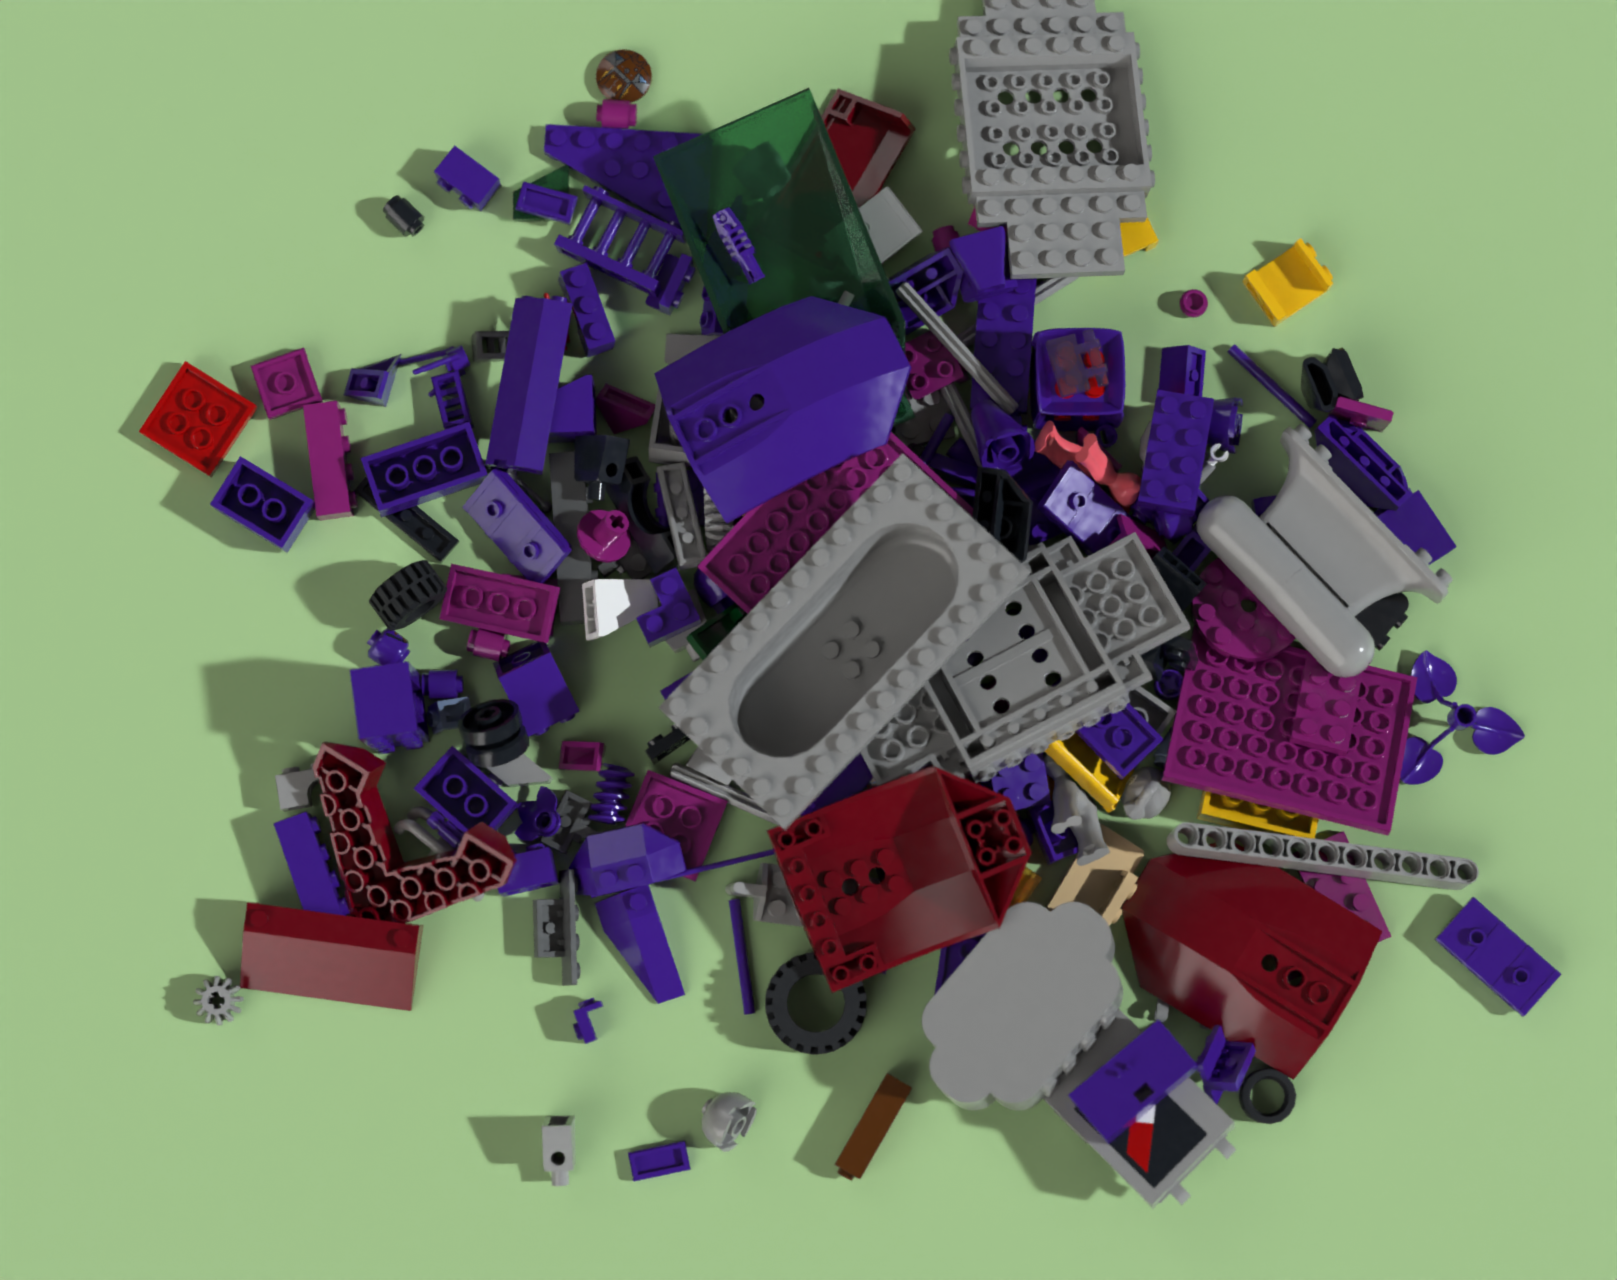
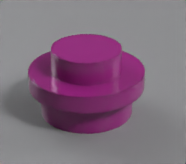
[1179,289,1208,318]

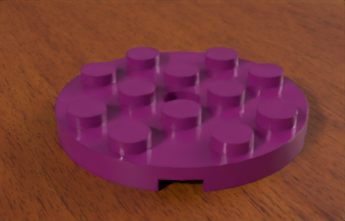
[1191,558,1296,662]

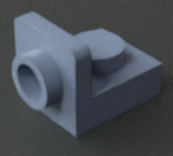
[426,696,471,734]

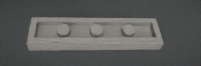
[657,462,707,570]

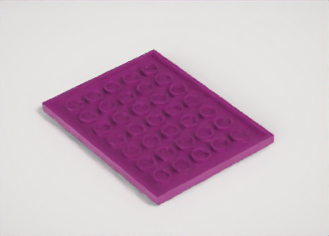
[697,432,973,614]
[1162,624,1418,836]

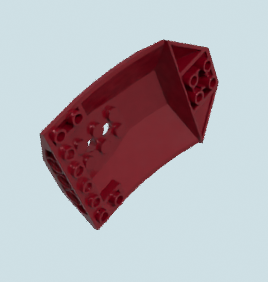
[767,766,1032,993]
[1121,842,1382,1080]

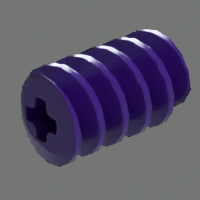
[588,763,635,825]

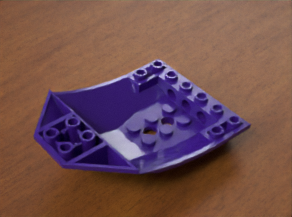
[654,296,912,523]

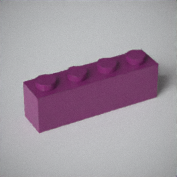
[303,401,358,521]

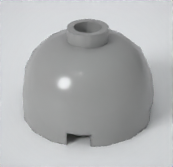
[702,1092,757,1152]

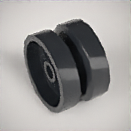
[458,699,530,767]

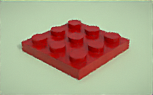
[139,361,258,478]

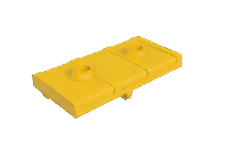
[1044,732,1135,813]

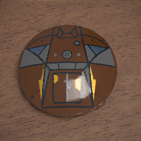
[596,49,652,104]

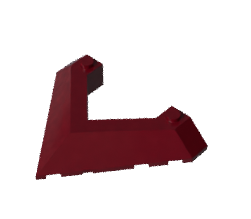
[313,742,516,923]

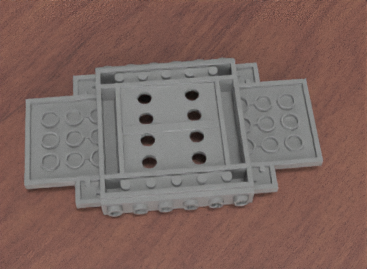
[949,0,1155,279]
[860,532,1190,785]

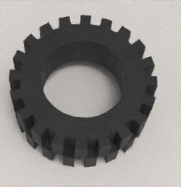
[765,952,867,1055]

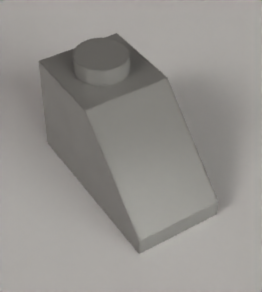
[486,754,553,787]

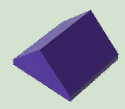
[1026,801,1079,865]

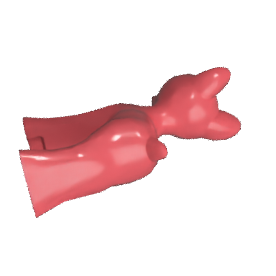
[1035,421,1141,513]

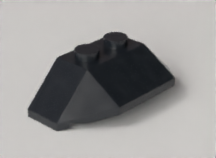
[972,466,1033,563]

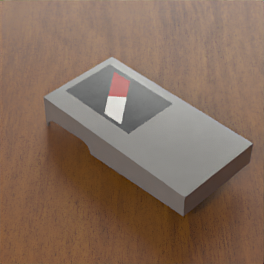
[1043,1008,1236,1209]

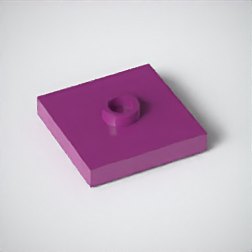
[250,348,323,420]
[1328,396,1394,432]

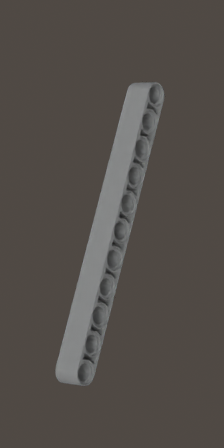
[1166,822,1479,890]

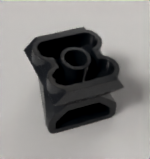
[1301,347,1364,412]

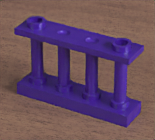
[554,185,688,298]

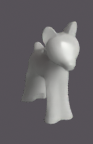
[1043,751,1110,866]

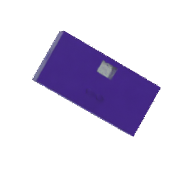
[1068,1019,1198,1144]

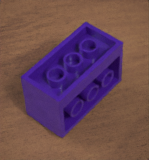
[350,661,430,754]

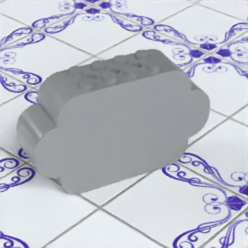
[922,902,1123,1111]

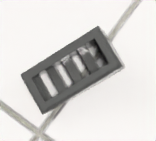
[472,331,509,362]

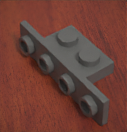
[533,869,581,986]

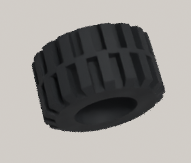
[369,560,447,631]

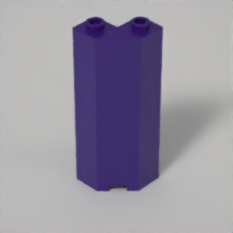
[485,296,573,475]

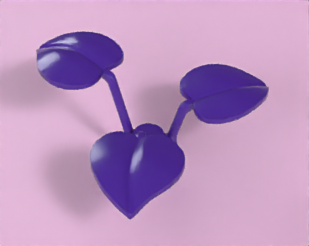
[1400,650,1525,785]

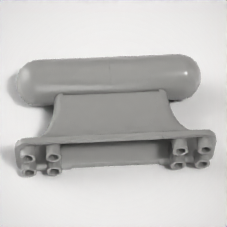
[1196,424,1453,678]

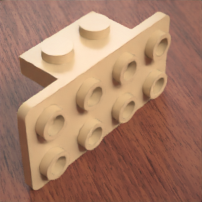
[1046,824,1144,926]

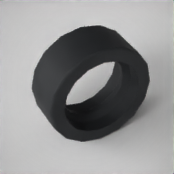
[1239,1069,1296,1124]

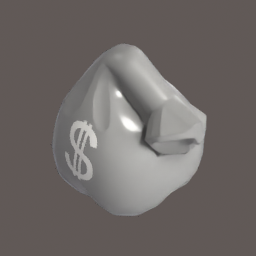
[1121,767,1171,820]

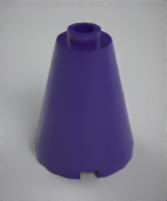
[1206,397,1243,454]
[971,400,1035,474]

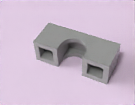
[275,764,320,812]

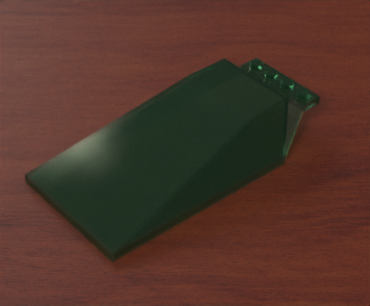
[653,88,916,427]

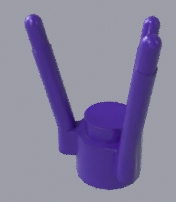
[399,345,470,397]

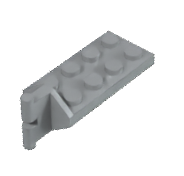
[725,863,880,927]

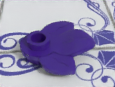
[515,786,561,841]

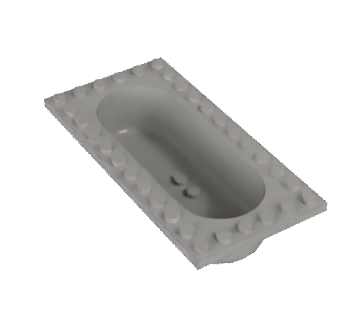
[658,453,1032,830]

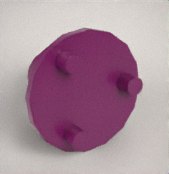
[577,509,631,563]

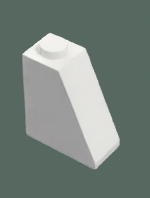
[582,579,659,641]

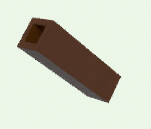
[835,1073,912,1181]

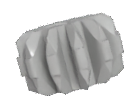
[193,976,244,1025]

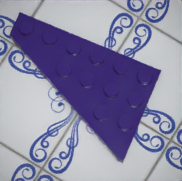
[544,124,714,243]

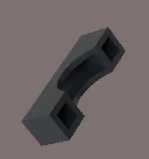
[605,456,678,574]

